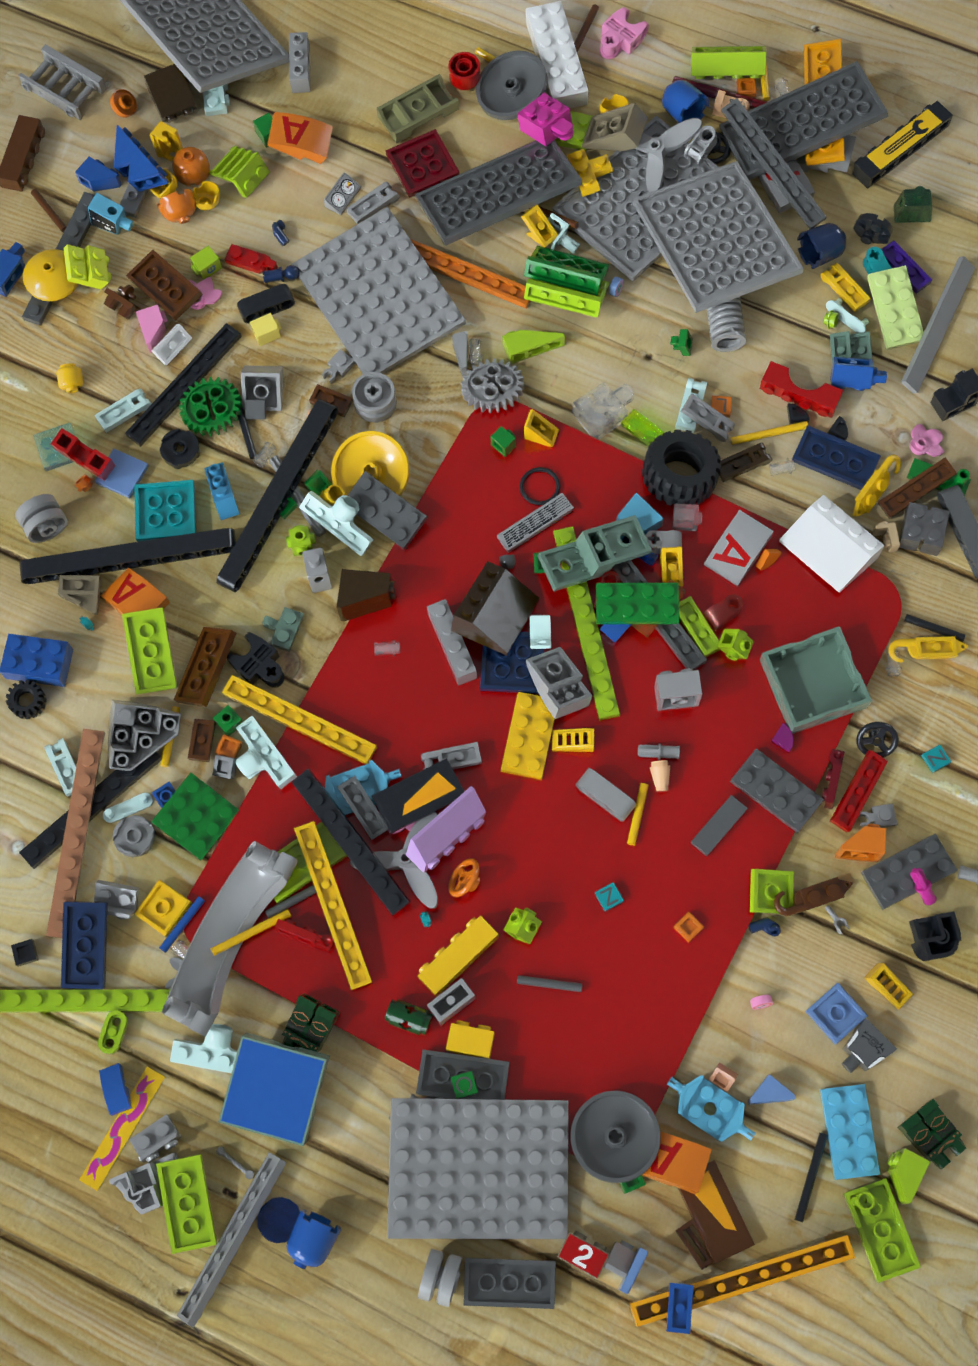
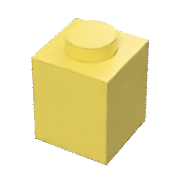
[250,313,282,346]

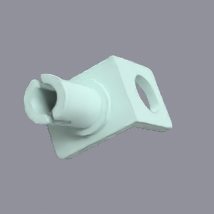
[548,213,580,254]
[530,615,551,649]

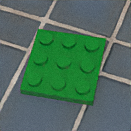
[151,773,239,861]

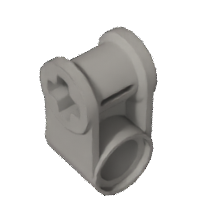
[684,126,717,165]
[645,530,682,555]

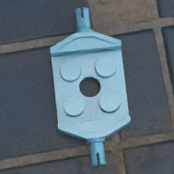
[325,760,402,815]
[667,1075,755,1142]

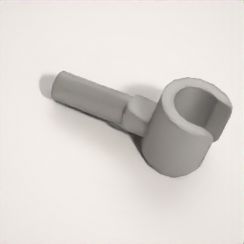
[825,905,849,935]

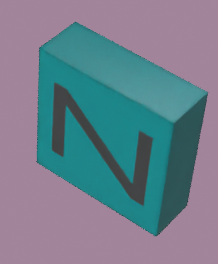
[921,744,951,773]
[595,882,624,912]

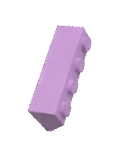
[406,786,486,873]

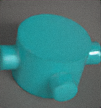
[79,616,94,631]
[419,912,432,927]

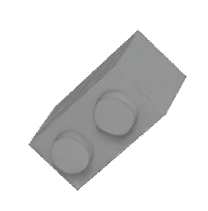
[427,978,476,1026]

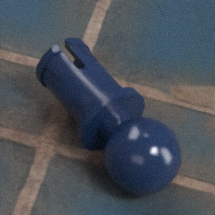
[263,265,299,283]

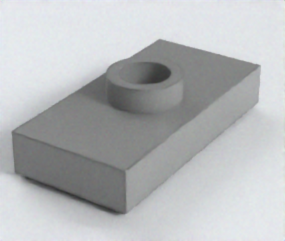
[120,183,148,218]

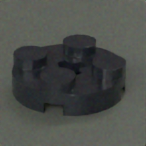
[853,213,893,245]
[160,429,200,469]

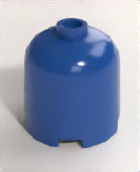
[662,80,709,123]
[286,1209,342,1269]

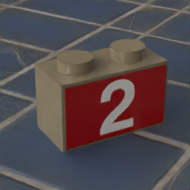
[557,1230,610,1279]

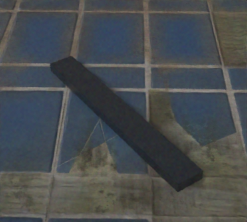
[125,323,242,447]

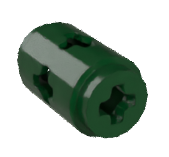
[385,999,433,1035]

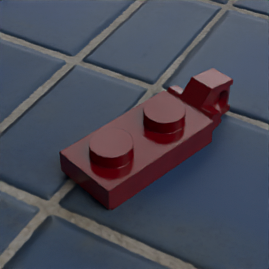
[822,749,845,809]

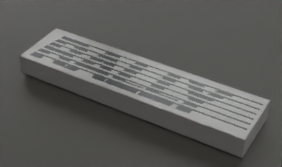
[497,493,574,553]

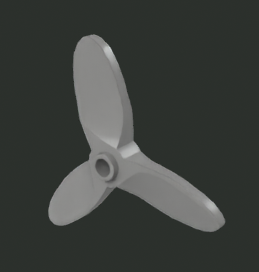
[635,118,702,193]
[350,812,438,908]

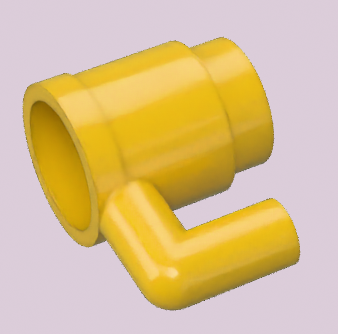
[319,484,345,506]

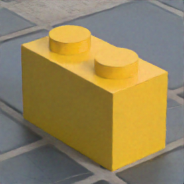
[446,1021,495,1059]

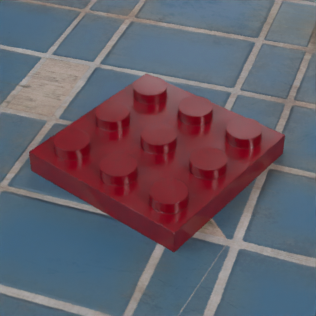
[385,129,460,198]

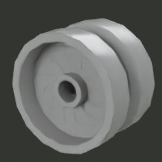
[352,372,397,423]
[15,494,68,543]
[418,1248,462,1307]

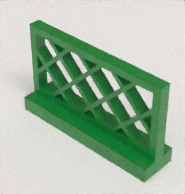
[524,245,609,296]

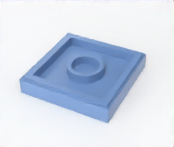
[95,448,149,499]
[805,983,868,1045]
[618,1247,648,1294]

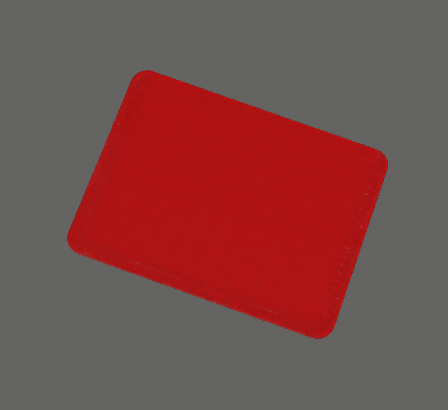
[184,401,902,1156]

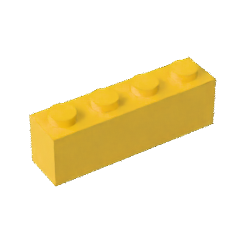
[418,915,499,997]

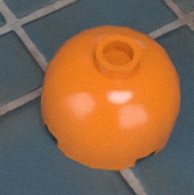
[172,147,210,186]
[157,189,196,224]

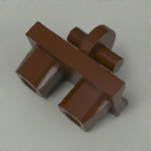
[104,285,141,320]

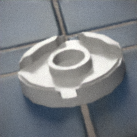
[113,815,155,857]

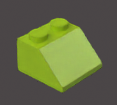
[887,1148,930,1204]

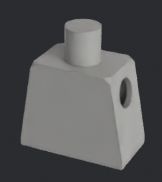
[302,548,332,593]

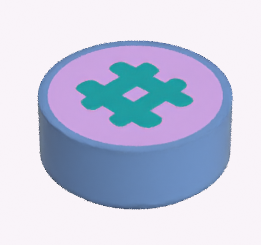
[609,276,624,297]

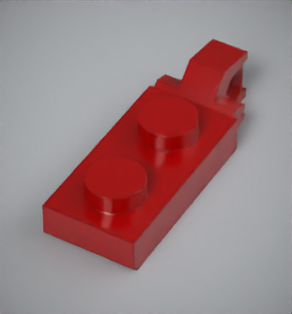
[224,244,278,274]
[275,919,334,952]

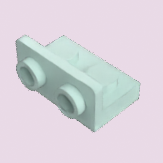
[203,84,230,116]

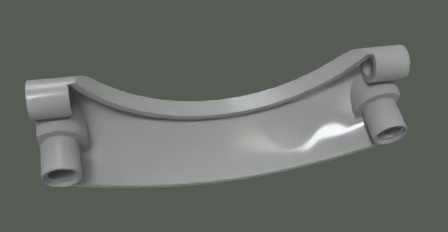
[162,841,298,1037]

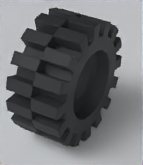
[6,680,46,720]

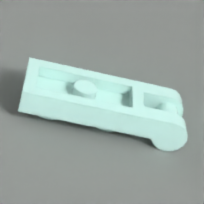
[675,378,707,433]
[95,389,152,433]
[44,738,76,797]

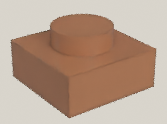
[708,1062,738,1093]

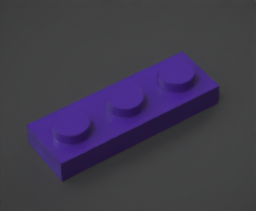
[881,240,932,294]

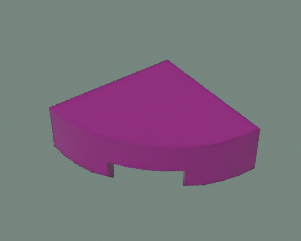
[772,723,793,752]

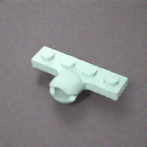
[299,491,374,556]
[236,715,297,789]
[170,1024,238,1073]

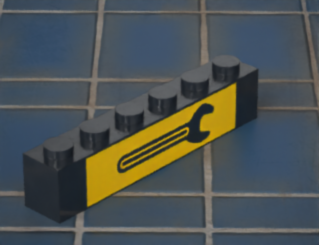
[852,101,953,189]

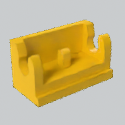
[150,121,183,162]

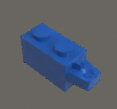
[0,242,25,297]
[830,357,887,391]

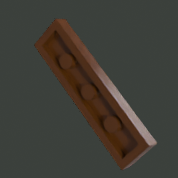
[878,457,957,519]

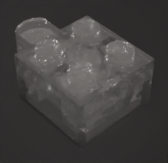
[572,382,633,440]

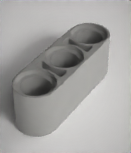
[575,768,636,821]

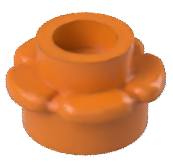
[75,474,93,492]

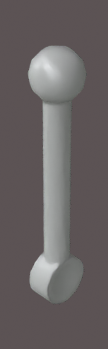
[216,1147,254,1179]

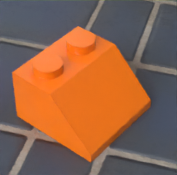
[835,824,886,862]

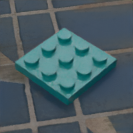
[134,480,196,542]

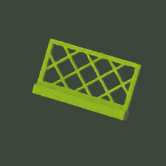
[524,278,610,318]

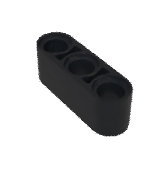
[237,284,295,323]

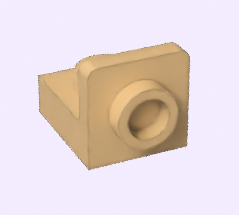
[872,521,900,553]

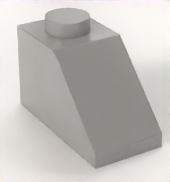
[604,1240,636,1278]

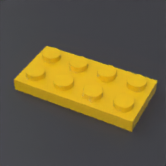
[501,692,555,780]

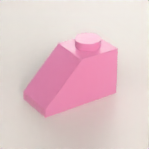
[136,305,168,353]

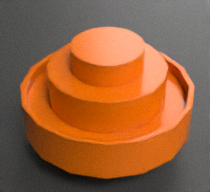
[110,89,137,118]

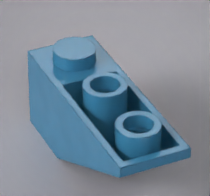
[204,462,240,520]

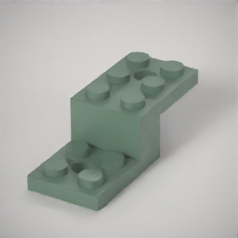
[538,515,652,591]

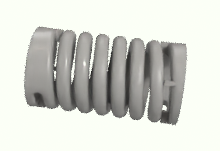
[707,297,746,352]

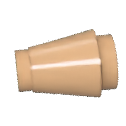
[650,760,670,791]

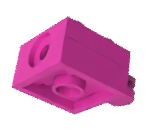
[517,93,574,146]

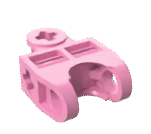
[600,7,649,59]

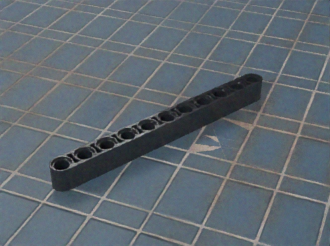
[216,399,338,592]
[19,528,236,584]

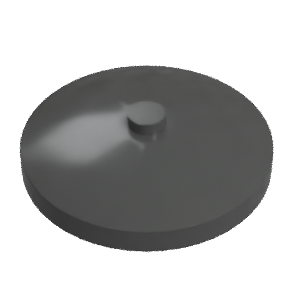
[476,50,548,120]
[571,1091,660,1183]

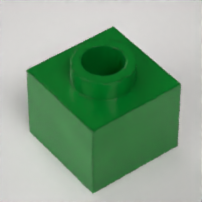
[490,426,516,457]
[213,705,243,736]

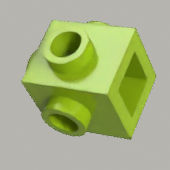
[286,525,316,556]
[717,629,754,661]
[503,908,542,944]

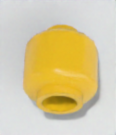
[56,363,83,393]

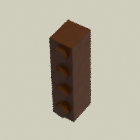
[0,115,45,192]

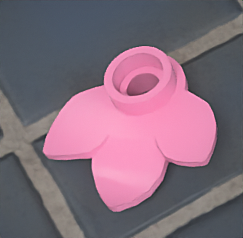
[189,277,222,310]
[910,424,944,457]

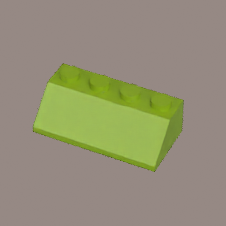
[691,46,766,79]

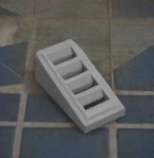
[452,331,468,376]

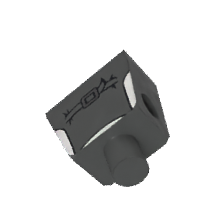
[841,1018,897,1073]

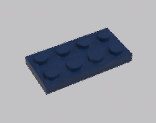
[791,425,881,490]
[61,901,108,989]

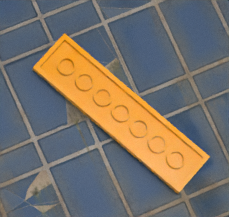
[804,39,845,166]

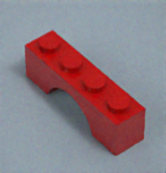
[759,361,843,418]

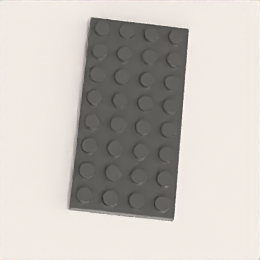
[719,61,888,180]
[415,140,582,246]

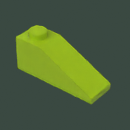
[502,330,565,364]

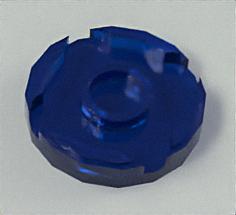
[257,1197,300,1243]

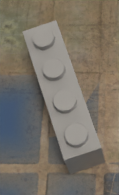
[427,599,477,686]

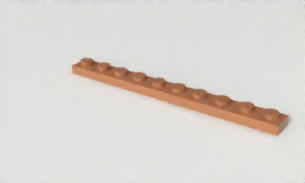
[46,728,105,938]

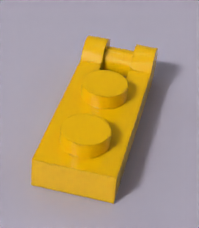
[820,263,871,313]

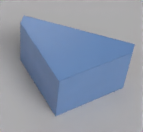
[748,1074,795,1105]

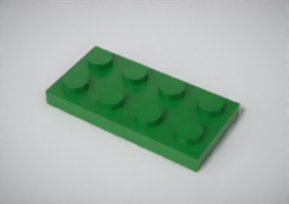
[596,583,679,624]

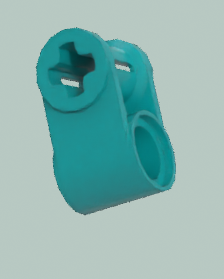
[863,247,892,274]

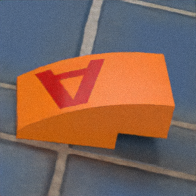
[267,112,333,164]
[100,568,170,615]
[643,1132,712,1194]

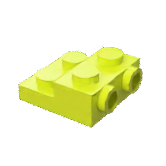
[64,244,111,289]

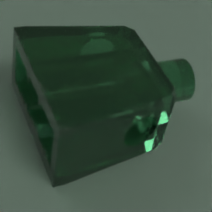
[893,186,932,223]

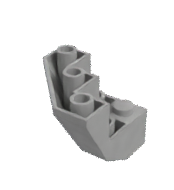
[108,700,181,771]

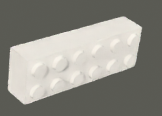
[526,1,588,108]

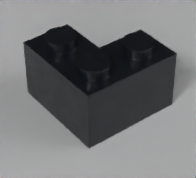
[930,368,978,422]

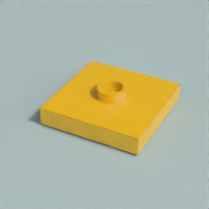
[134,879,193,937]

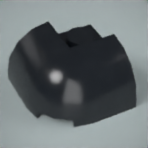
[909,911,962,961]

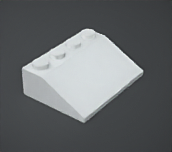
[779,495,884,593]

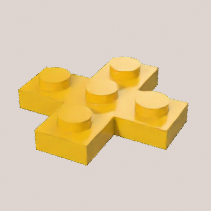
[567,149,613,197]

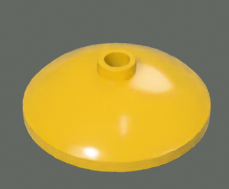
[23,249,78,301]

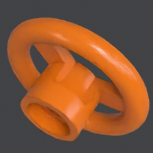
[448,858,480,897]

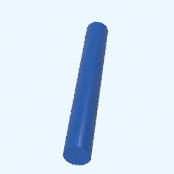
[159,896,205,953]

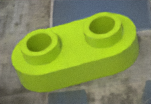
[98,1010,128,1054]

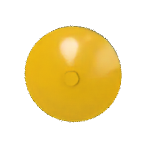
[331,431,410,496]

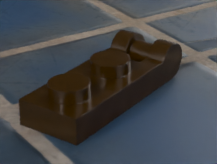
[719,443,772,482]

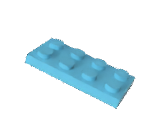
[820,1084,880,1180]

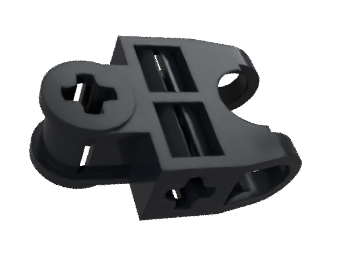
[227,632,285,688]

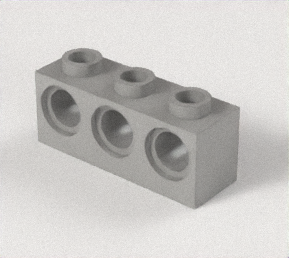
[289,32,310,93]

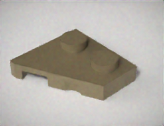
[58,575,101,615]

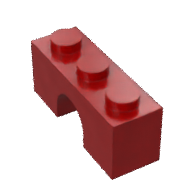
[51,428,115,481]

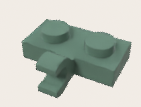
[262,607,304,652]

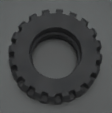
[642,430,721,507]

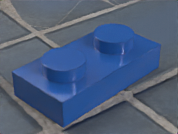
[666,1283,693,1334]

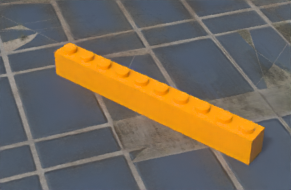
[629,1235,856,1327]

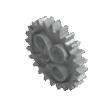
[461,358,524,413]

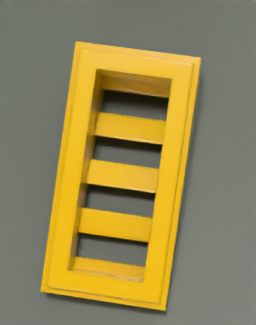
[552,728,594,752]
[864,963,913,1010]

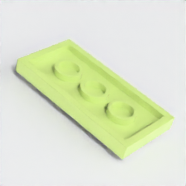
[867,265,924,350]

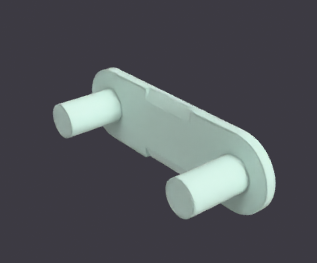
[826,298,869,333]
[103,793,153,823]

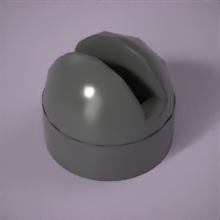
[499,555,516,570]

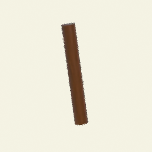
[574,4,599,52]
[31,189,67,233]
[529,206,579,229]

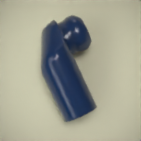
[272,220,290,246]
[748,918,781,937]

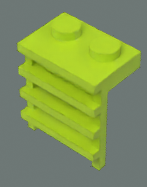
[209,145,270,198]

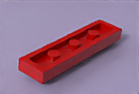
[830,750,888,832]

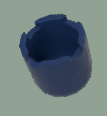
[797,223,846,269]

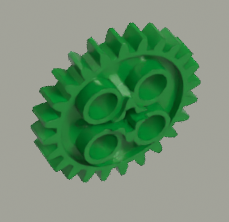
[179,377,243,437]

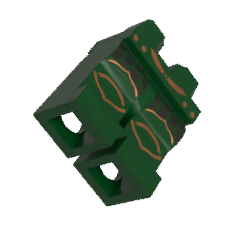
[282,993,341,1052]
[897,1099,966,1170]

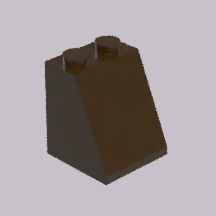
[144,64,197,123]
[337,569,396,621]

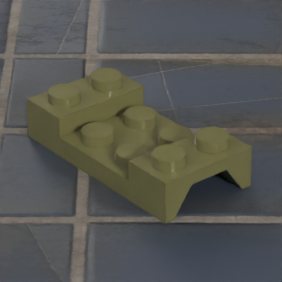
[377,74,459,143]

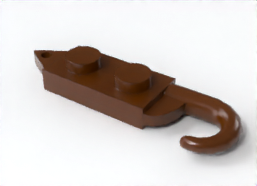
[774,877,853,916]

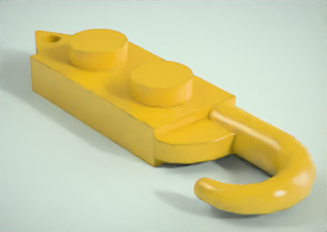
[852,454,901,517]
[888,636,968,663]

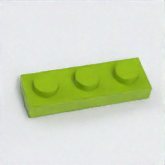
[679,596,720,658]

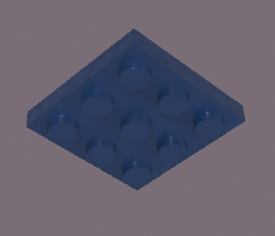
[480,632,544,694]

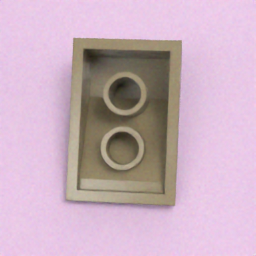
[582,103,648,151]

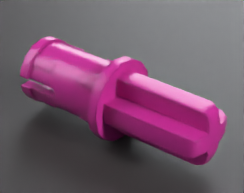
[910,868,937,905]

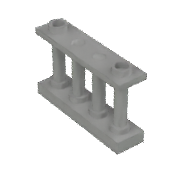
[18,44,107,120]

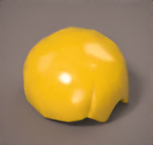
[599,94,629,113]
[150,168,177,199]
[192,181,220,211]

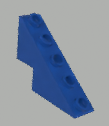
[114,125,169,192]

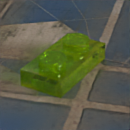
[621,409,664,447]

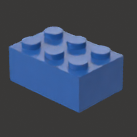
[0,633,74,687]

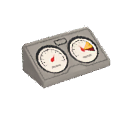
[324,173,361,215]

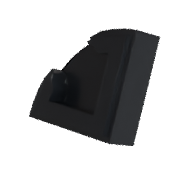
[787,403,810,424]
[828,416,848,441]

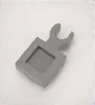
[322,349,355,384]
[858,804,897,828]

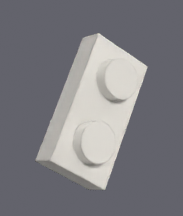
[151,324,192,365]

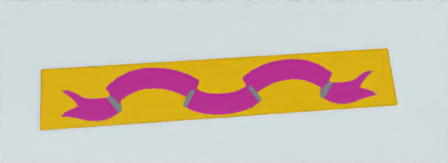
[79,1067,165,1191]

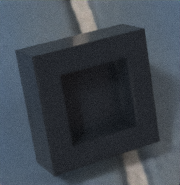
[11,939,38,967]

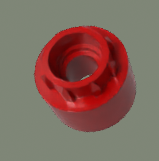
[448,52,480,90]

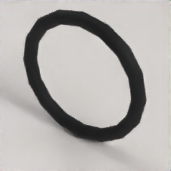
[519,467,560,505]

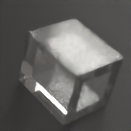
[672,504,702,531]

